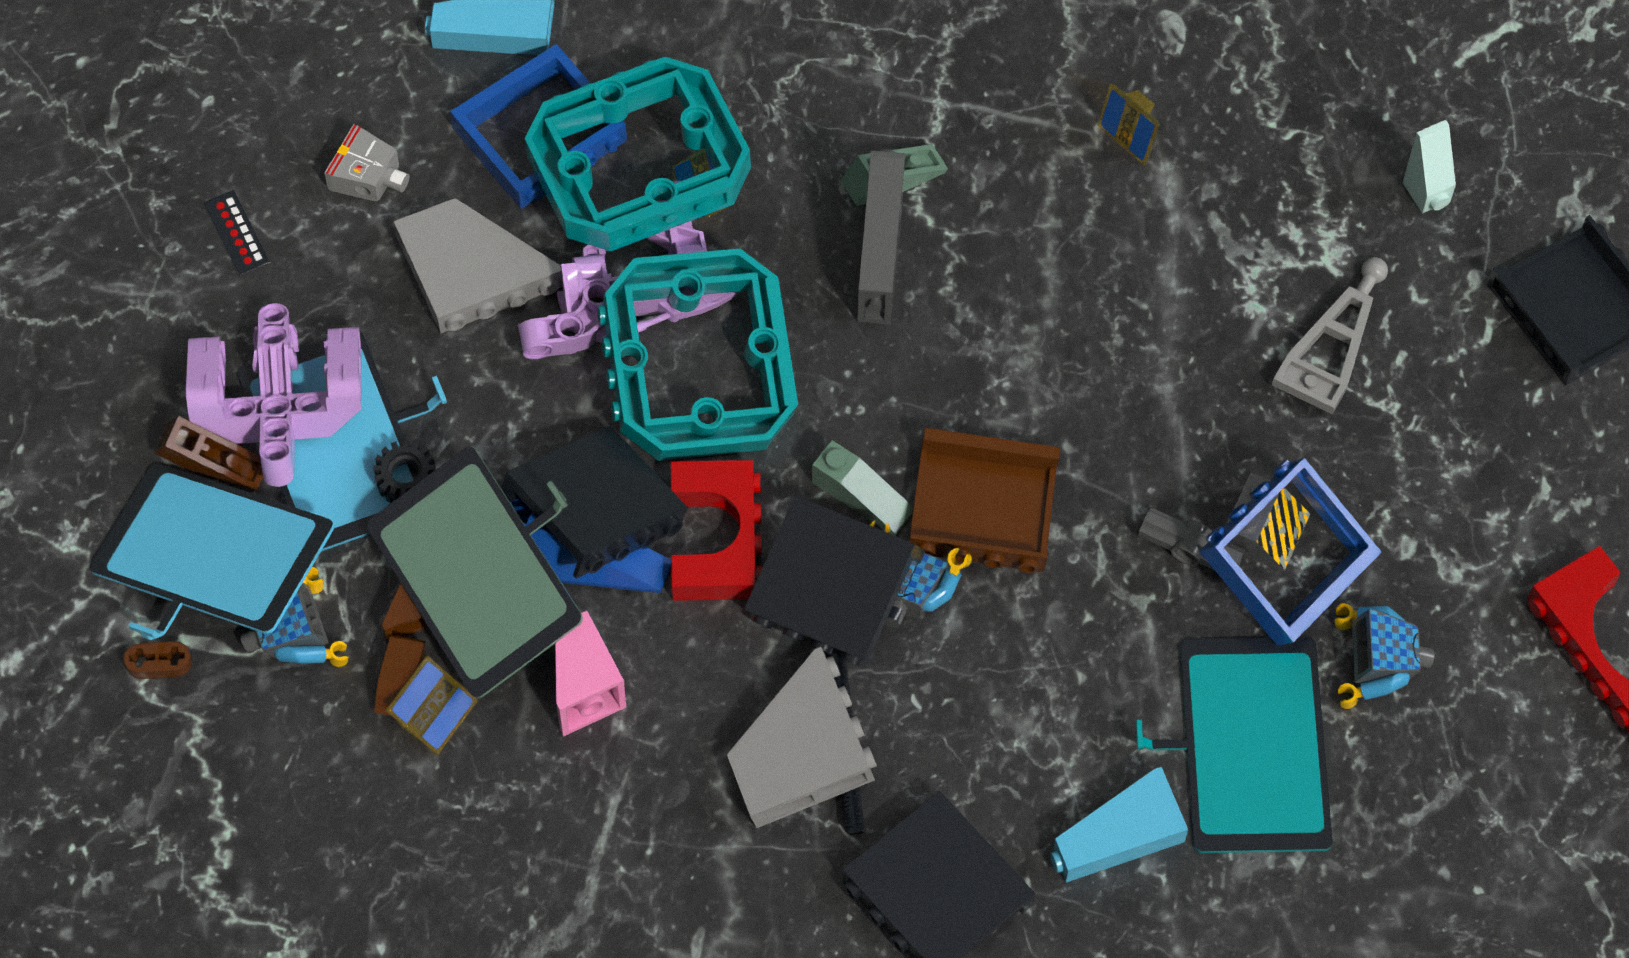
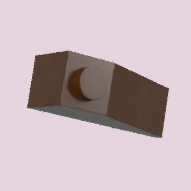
[154,416,263,492]

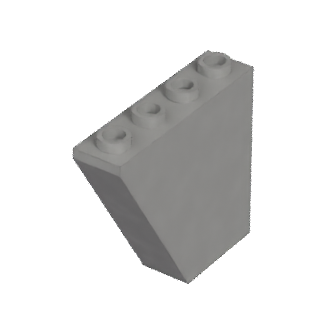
[393,198,563,334]
[727,647,877,828]

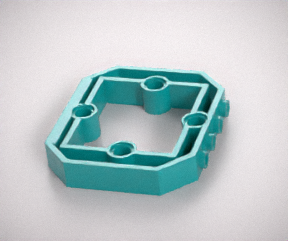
[525,57,751,252]
[597,248,798,461]

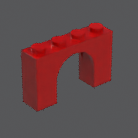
[671,460,762,601]

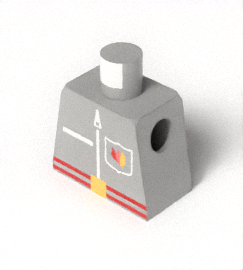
[324,124,410,201]

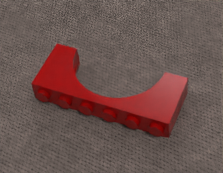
[1527,546,1629,732]

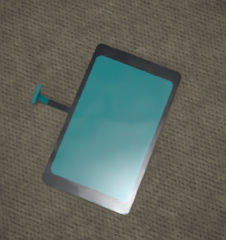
[1136,637,1333,853]

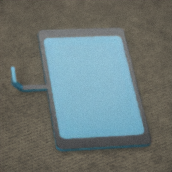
[238,330,447,551]
[90,463,334,640]

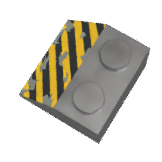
[1227,473,1310,573]

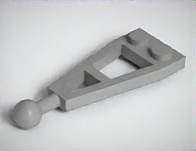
[1272,257,1388,414]

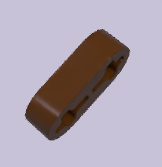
[123,641,192,679]

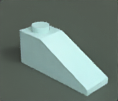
[1403,120,1456,214]

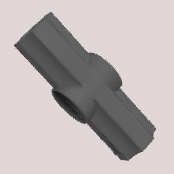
[1138,508,1245,570]

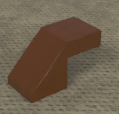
[374,635,425,717]

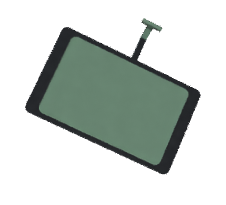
[367,447,583,698]

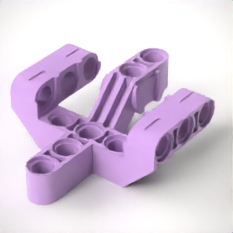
[186,303,361,487]

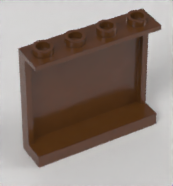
[909,428,1060,573]

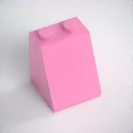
[555,611,626,737]

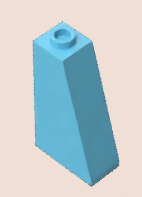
[425,0,555,56]
[1050,767,1188,883]

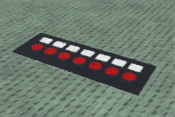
[203,190,270,275]

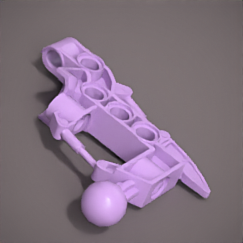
[518,180,742,359]

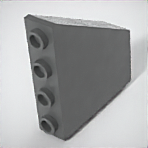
[858,149,905,325]

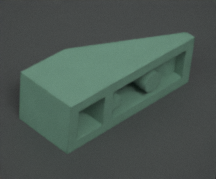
[841,144,948,206]
[812,440,913,536]

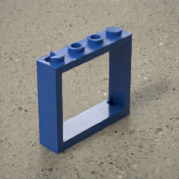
[450,44,627,209]
[1199,458,1381,646]

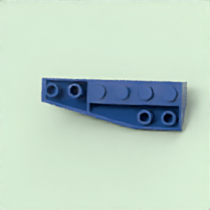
[510,498,672,593]

